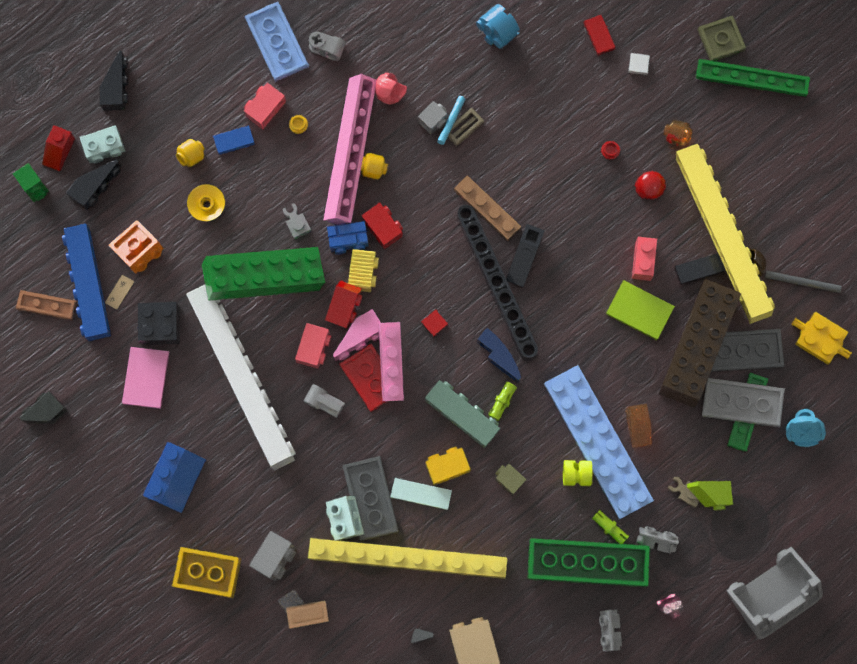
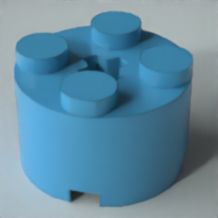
[476,4,520,49]

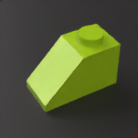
[687,481,733,510]

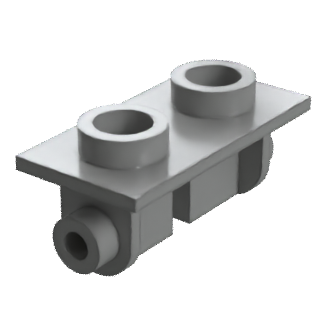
[636,526,679,554]
[599,610,622,651]

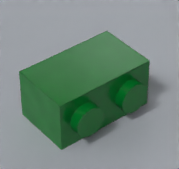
[13,163,49,202]

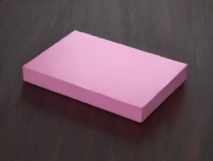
[122,347,170,409]

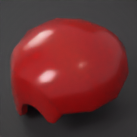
[635,171,666,200]

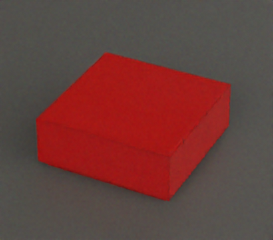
[421,310,448,337]

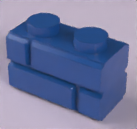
[327,221,369,254]

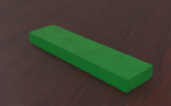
[727,373,768,452]

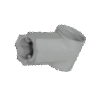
[303,384,345,418]

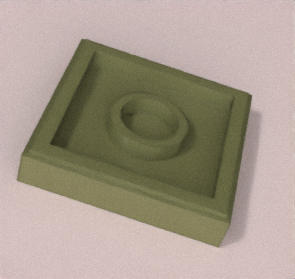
[697,16,746,61]

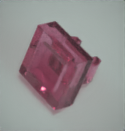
[657,594,683,619]

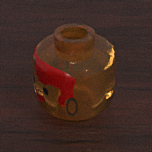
[664,120,693,147]

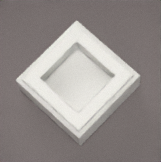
[628,53,649,75]

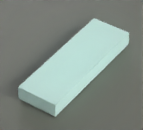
[391,478,452,510]

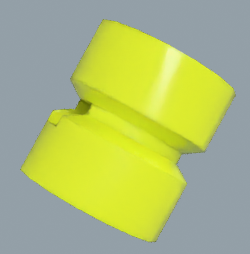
[563,460,592,486]

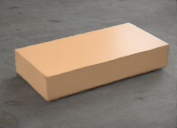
[286,601,329,628]

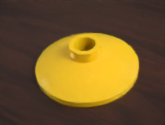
[187,184,225,221]

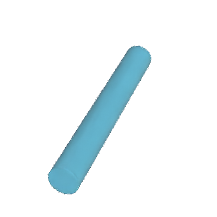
[437,96,465,145]

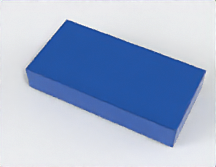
[213,125,255,155]

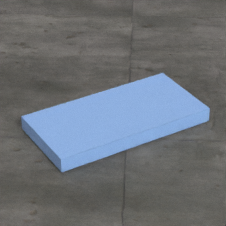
[245,2,309,82]

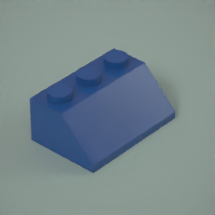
[143,442,206,513]

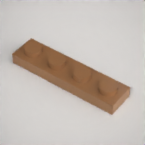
[454,176,521,241]

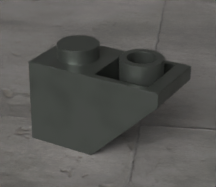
[20,391,68,424]

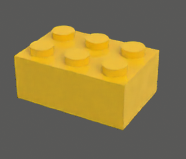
[172,547,241,598]

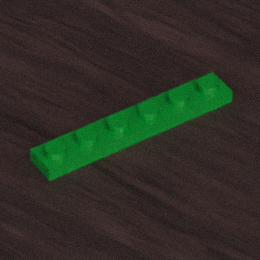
[696,59,810,97]

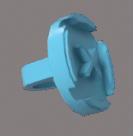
[786,409,826,447]

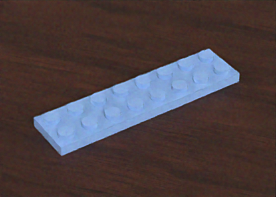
[544,365,654,519]

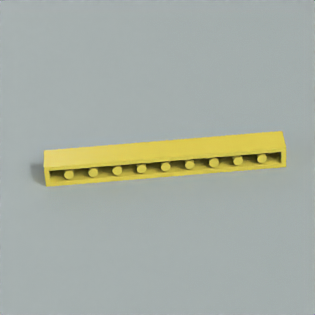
[676,144,775,324]
[308,538,507,579]

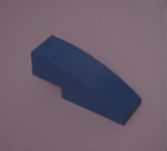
[477,328,521,383]

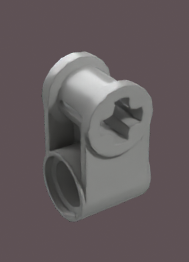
[309,32,346,61]

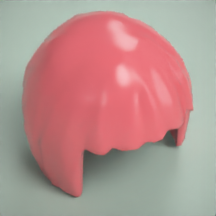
[375,73,407,105]

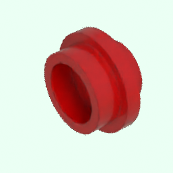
[601,141,620,160]

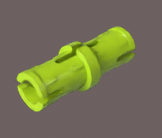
[488,382,517,421]
[592,510,629,544]

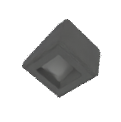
[411,628,434,644]

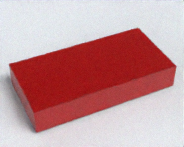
[584,15,615,55]

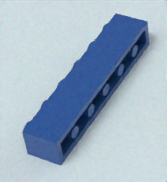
[62,224,111,341]

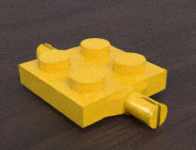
[791,312,852,364]

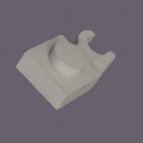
[283,203,311,240]

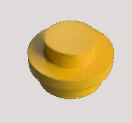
[289,115,308,134]

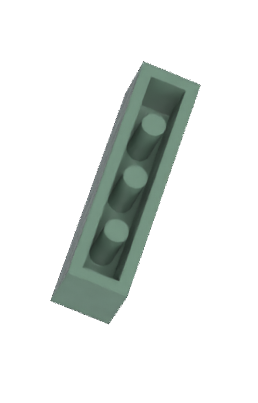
[425,380,500,448]

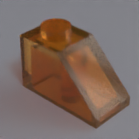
[625,403,652,448]

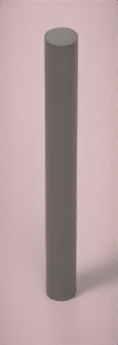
[765,271,842,293]

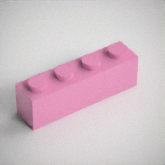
[379,322,404,401]

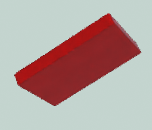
[339,343,388,412]

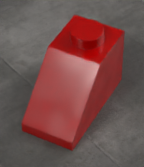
[42,125,75,172]

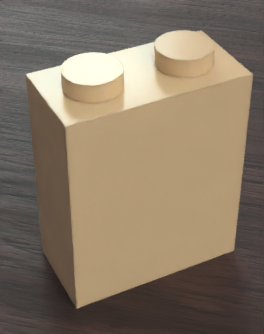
[449,617,500,664]

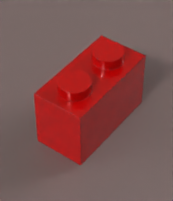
[361,203,403,250]
[325,281,363,328]

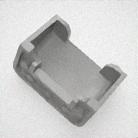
[727,547,823,639]

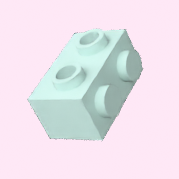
[80,125,125,163]
[326,496,364,541]

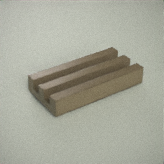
[448,108,484,147]

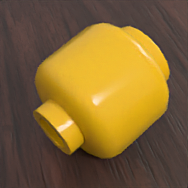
[176,139,204,167]
[361,153,388,179]

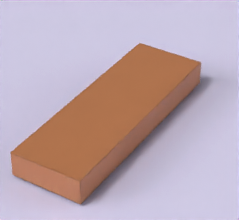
[16,290,77,320]

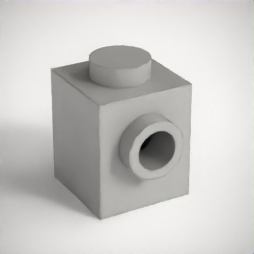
[418,101,447,134]

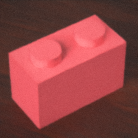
[244,83,286,130]
[632,237,657,281]
[295,323,332,369]

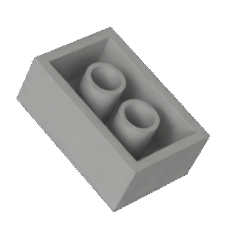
[249,531,296,581]

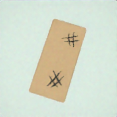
[105,275,134,309]

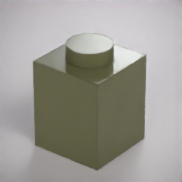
[495,464,526,496]

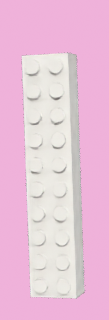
[186,285,296,471]

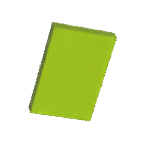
[606,280,675,340]

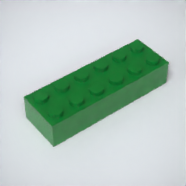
[202,247,325,301]
[527,538,650,587]

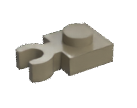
[668,477,699,508]

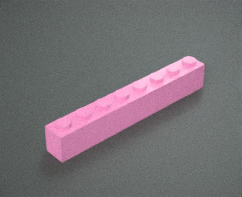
[324,74,377,225]

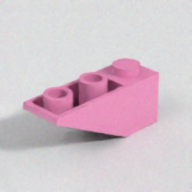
[333,309,381,361]

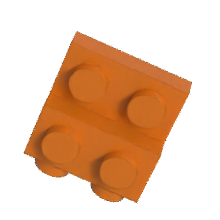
[109,220,164,274]

